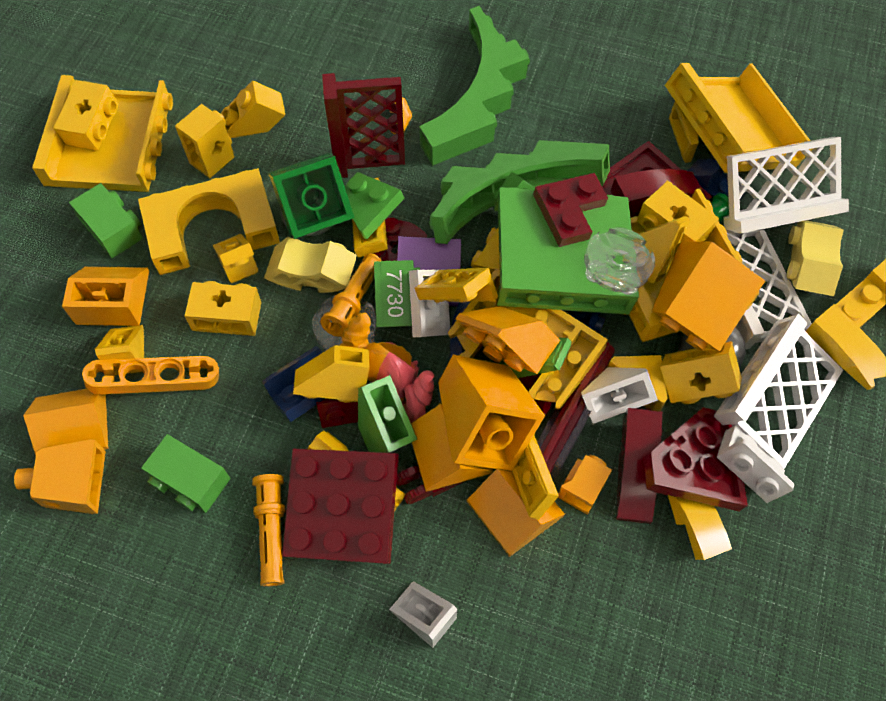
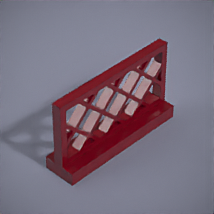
[322,73,405,178]

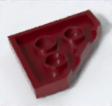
[644,407,748,512]

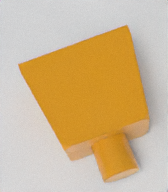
[14,439,106,514]

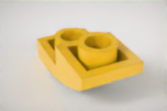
[668,495,732,560]

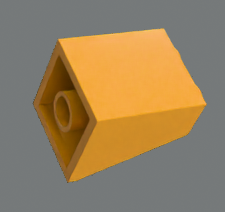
[652,242,765,352]
[438,354,545,471]

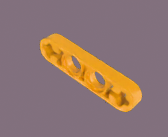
[82,356,219,394]

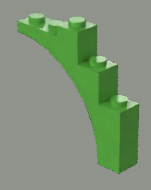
[419,6,530,166]
[429,140,610,244]

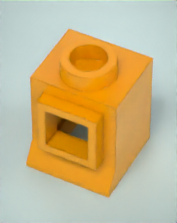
[558,455,612,515]

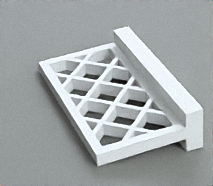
[723,137,849,233]
[726,229,812,349]
[714,314,843,469]

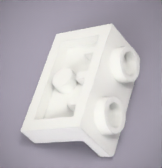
[409,269,450,337]
[717,425,794,503]

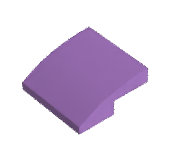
[397,236,461,307]

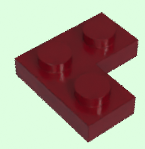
[533,173,608,247]

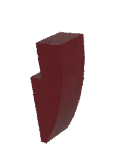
[611,169,705,214]
[616,408,662,524]

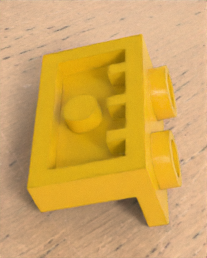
[414,268,498,303]

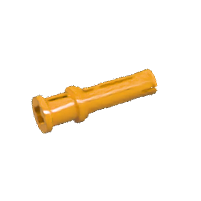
[320,253,382,337]
[252,474,285,586]

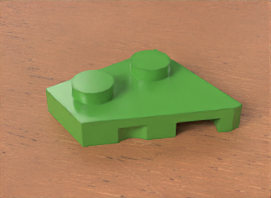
[345,172,404,240]

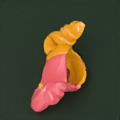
[339,312,435,423]

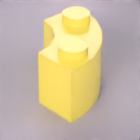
[787,220,844,296]
[264,237,357,293]

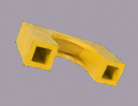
[138,168,280,275]

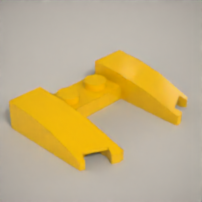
[806,259,886,390]
[448,268,608,410]

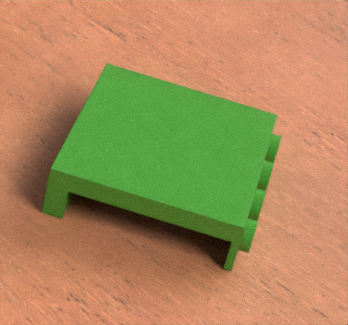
[494,187,639,314]

